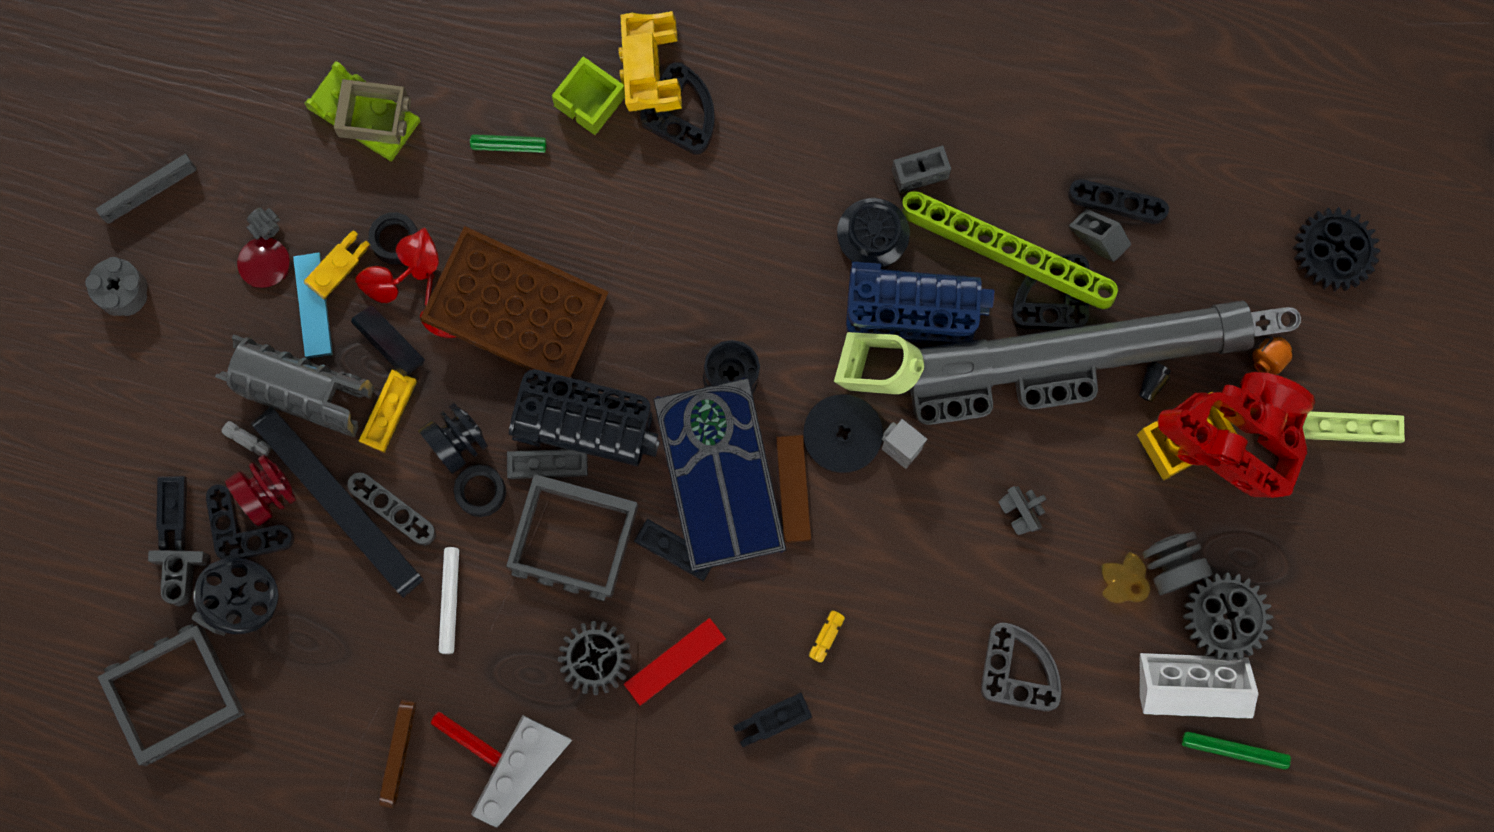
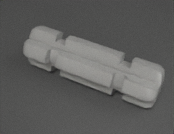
[222,421,272,457]

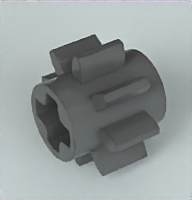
[246,208,280,240]

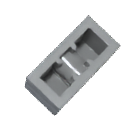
[881,419,927,469]

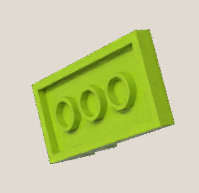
[305,61,420,162]

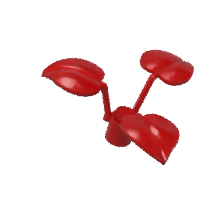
[355,228,456,338]

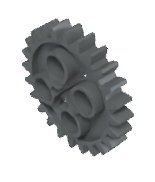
[1183,573,1273,661]

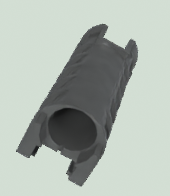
[215,334,375,437]

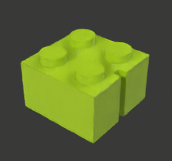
[552,56,625,135]

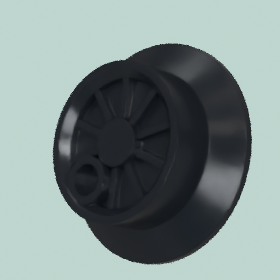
[837,198,910,268]

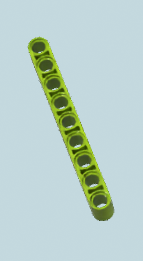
[902,191,1118,309]

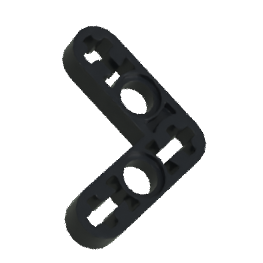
[206,485,294,559]

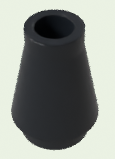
[1138,362,1171,403]

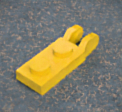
[304,230,370,300]

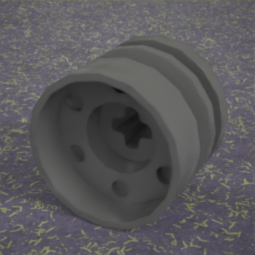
[1142,532,1213,595]

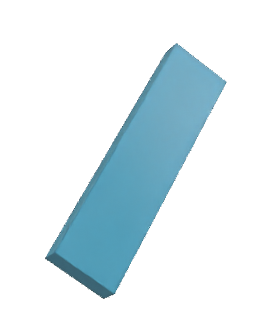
[293,253,333,359]

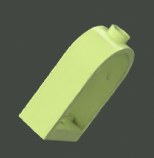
[834,332,924,394]

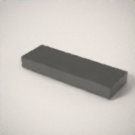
[507,449,588,479]

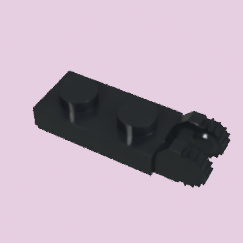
[156,476,187,551]
[733,692,813,748]

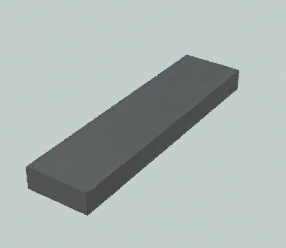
[96,154,197,224]

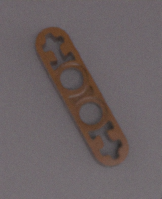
[379,700,416,808]

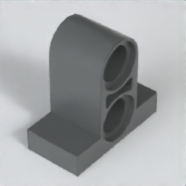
[148,550,210,607]

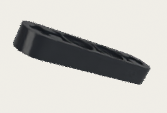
[1068,179,1169,224]

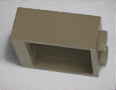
[334,79,411,145]

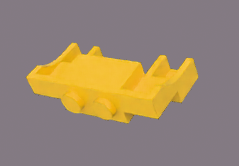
[619,11,682,112]

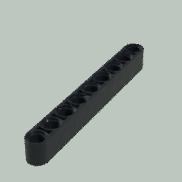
[251,406,424,598]

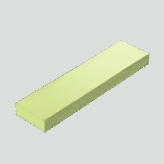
[1303,412,1405,443]

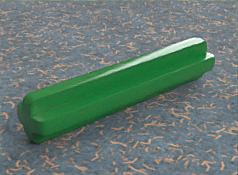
[470,134,547,153]

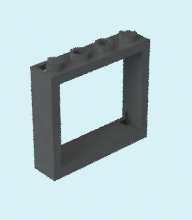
[506,474,639,601]
[98,624,245,766]

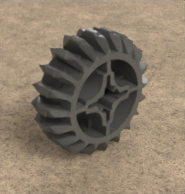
[558,621,632,695]

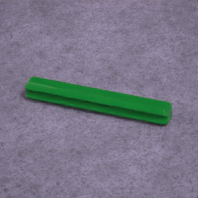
[1182,732,1291,770]

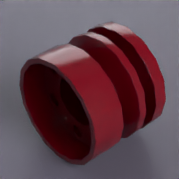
[225,454,296,527]

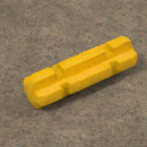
[809,611,845,663]

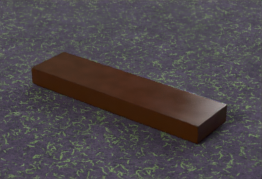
[776,435,811,543]

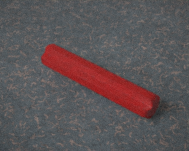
[431,712,502,767]

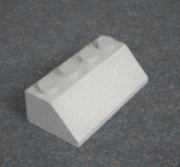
[1140,653,1258,718]

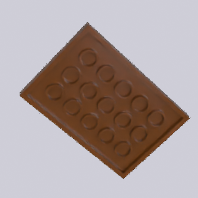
[420,226,609,386]

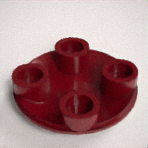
[237,237,290,288]

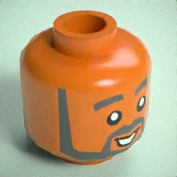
[1252,337,1292,375]

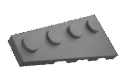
[471,715,572,827]

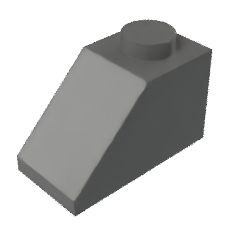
[1069,209,1131,262]

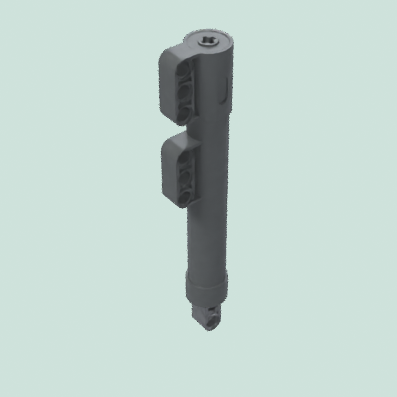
[910,300,1301,425]

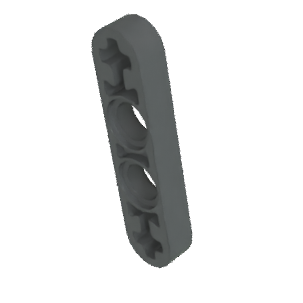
[348,473,436,546]

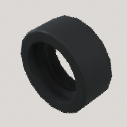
[368,212,418,265]
[453,464,506,517]

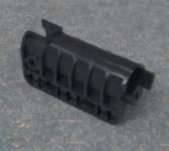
[509,369,660,467]

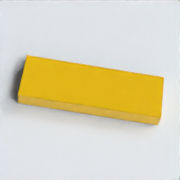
[359,370,417,453]

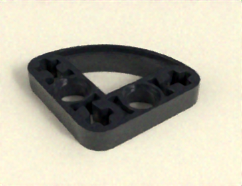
[640,62,715,155]
[1011,254,1089,330]

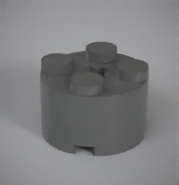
[85,257,148,316]

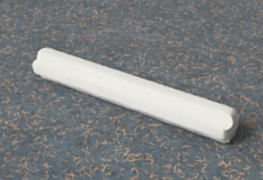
[439,547,459,654]

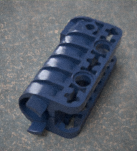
[846,262,994,345]

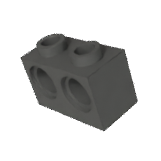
[891,146,951,194]

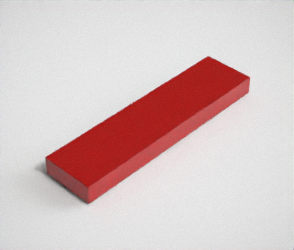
[624,618,726,706]

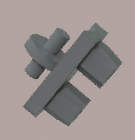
[998,486,1047,535]

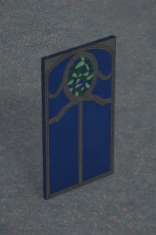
[653,377,786,572]

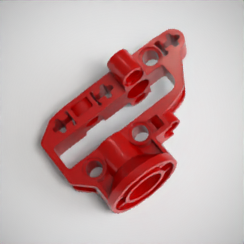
[1158,372,1315,498]

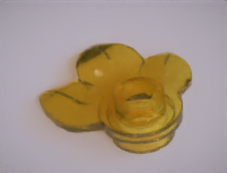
[1102,552,1150,603]

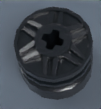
[703,340,760,406]
[418,402,488,474]

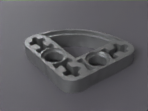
[981,623,1061,711]

